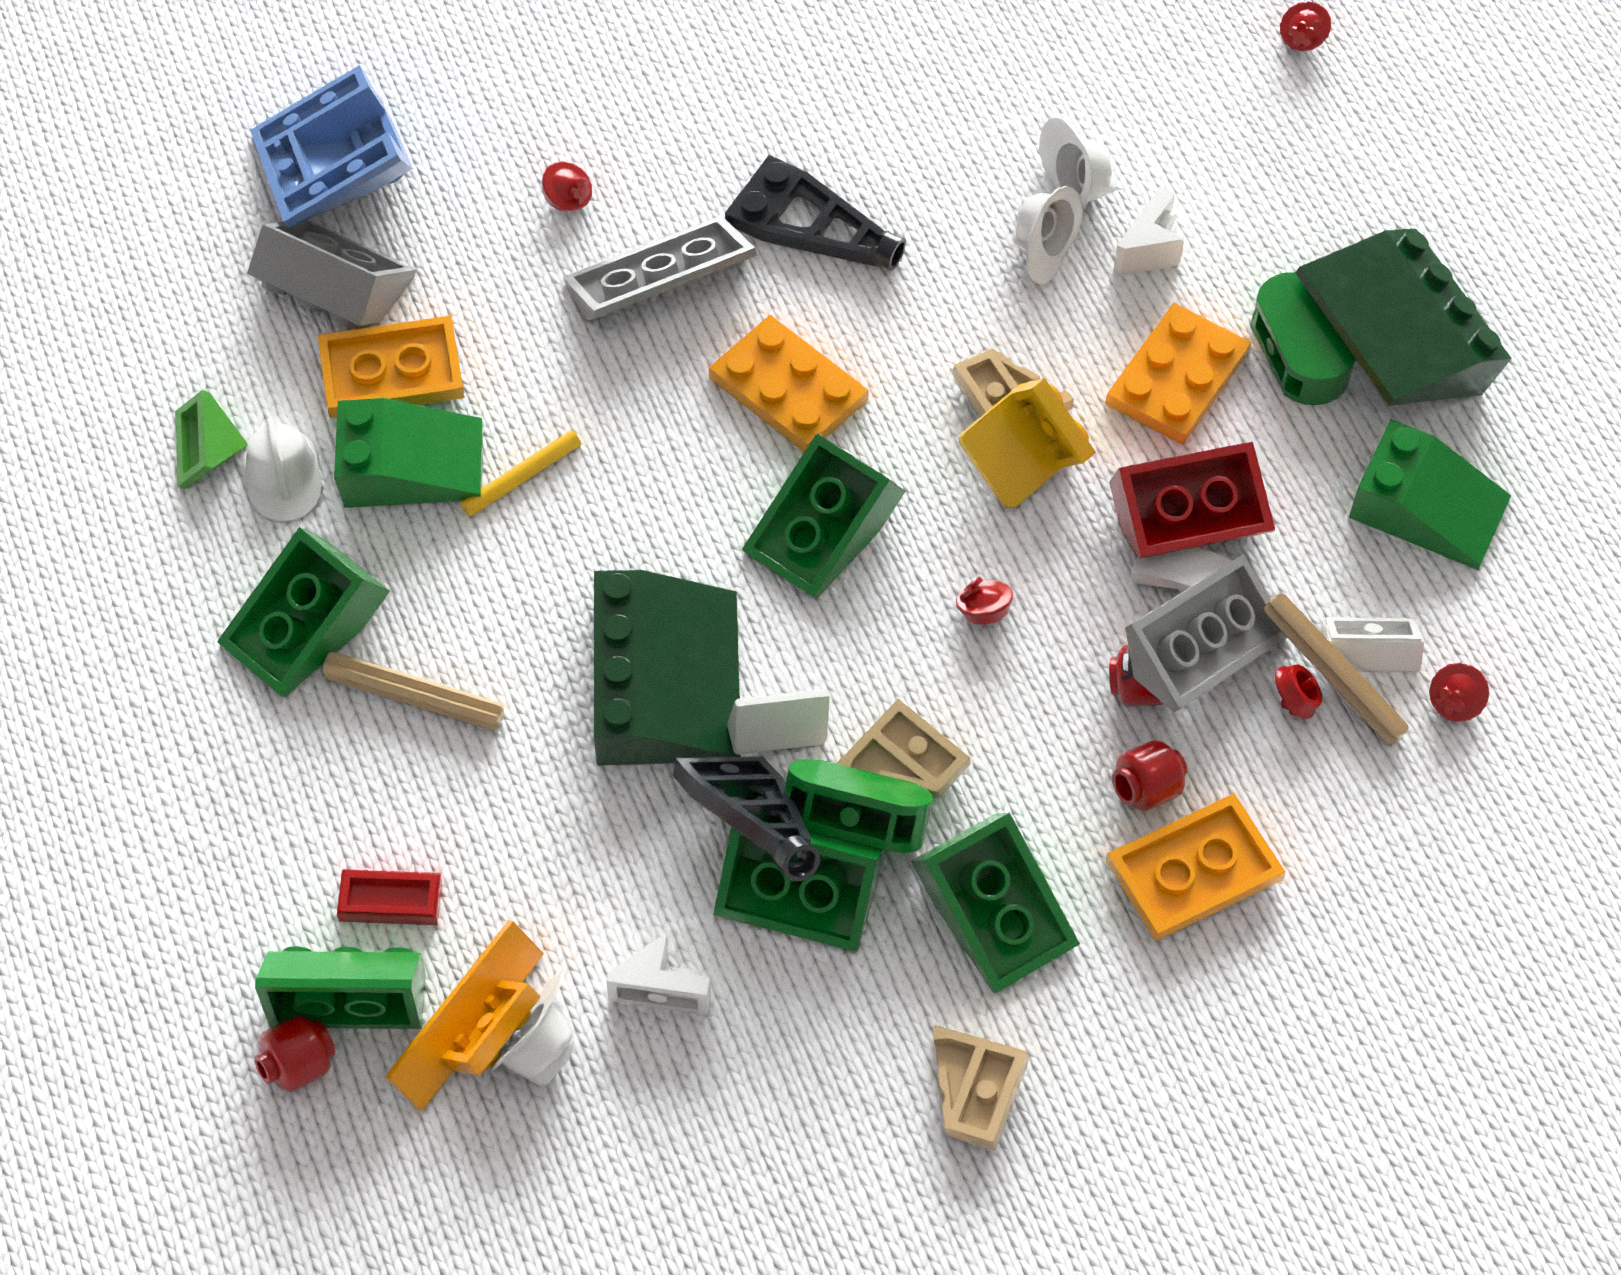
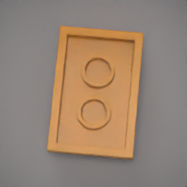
[1105,302,1252,445]
[317,315,465,418]
[709,315,869,452]
[1106,793,1286,942]

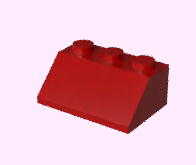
[1109,441,1276,559]

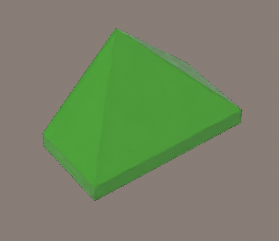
[175,390,248,489]

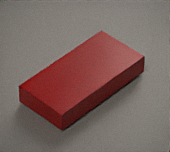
[336,869,443,925]

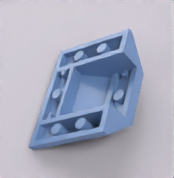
[250,65,413,228]

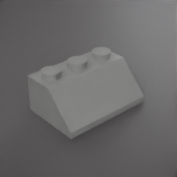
[247,220,416,329]

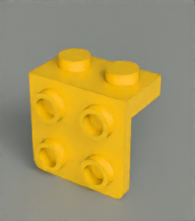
[959,378,1096,508]

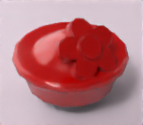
[1280,1,1332,51]
[542,161,592,212]
[956,576,1014,625]
[1429,662,1490,722]
[1275,664,1322,719]

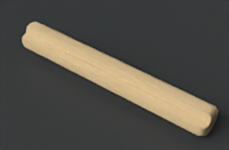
[1264,593,1409,745]
[322,652,504,730]

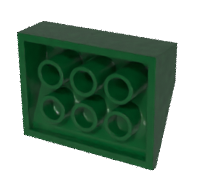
[1295,228,1512,406]
[594,569,741,766]

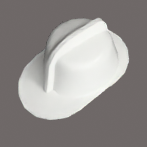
[1039,117,1118,210]
[1014,186,1083,284]
[243,418,322,522]
[490,971,574,1086]

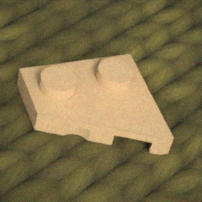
[952,348,1074,417]
[836,698,971,798]
[932,1025,1029,1151]

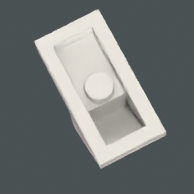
[1113,186,1184,276]
[606,934,711,1015]

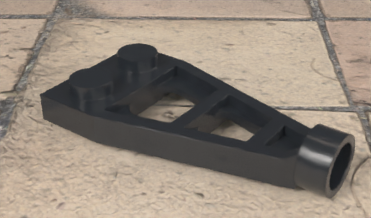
[725,155,906,271]
[672,756,820,881]

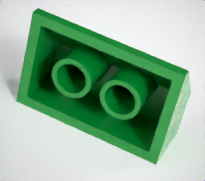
[713,822,885,952]
[255,946,426,1029]

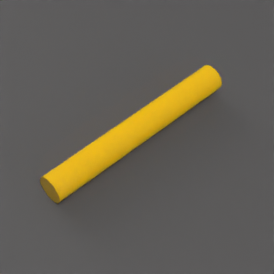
[459,430,581,518]

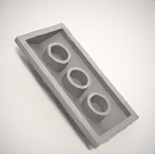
[563,216,757,320]
[1125,554,1287,712]

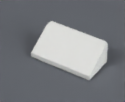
[1322,617,1424,672]
[727,689,830,755]

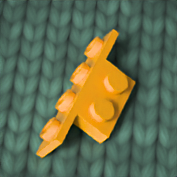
[385,920,544,1111]

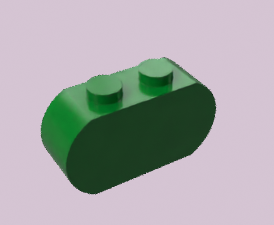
[1250,272,1356,405]
[784,759,933,853]

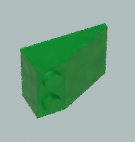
[334,398,484,508]
[1349,419,1511,570]
[741,433,906,599]
[217,527,390,697]
[911,812,1080,993]

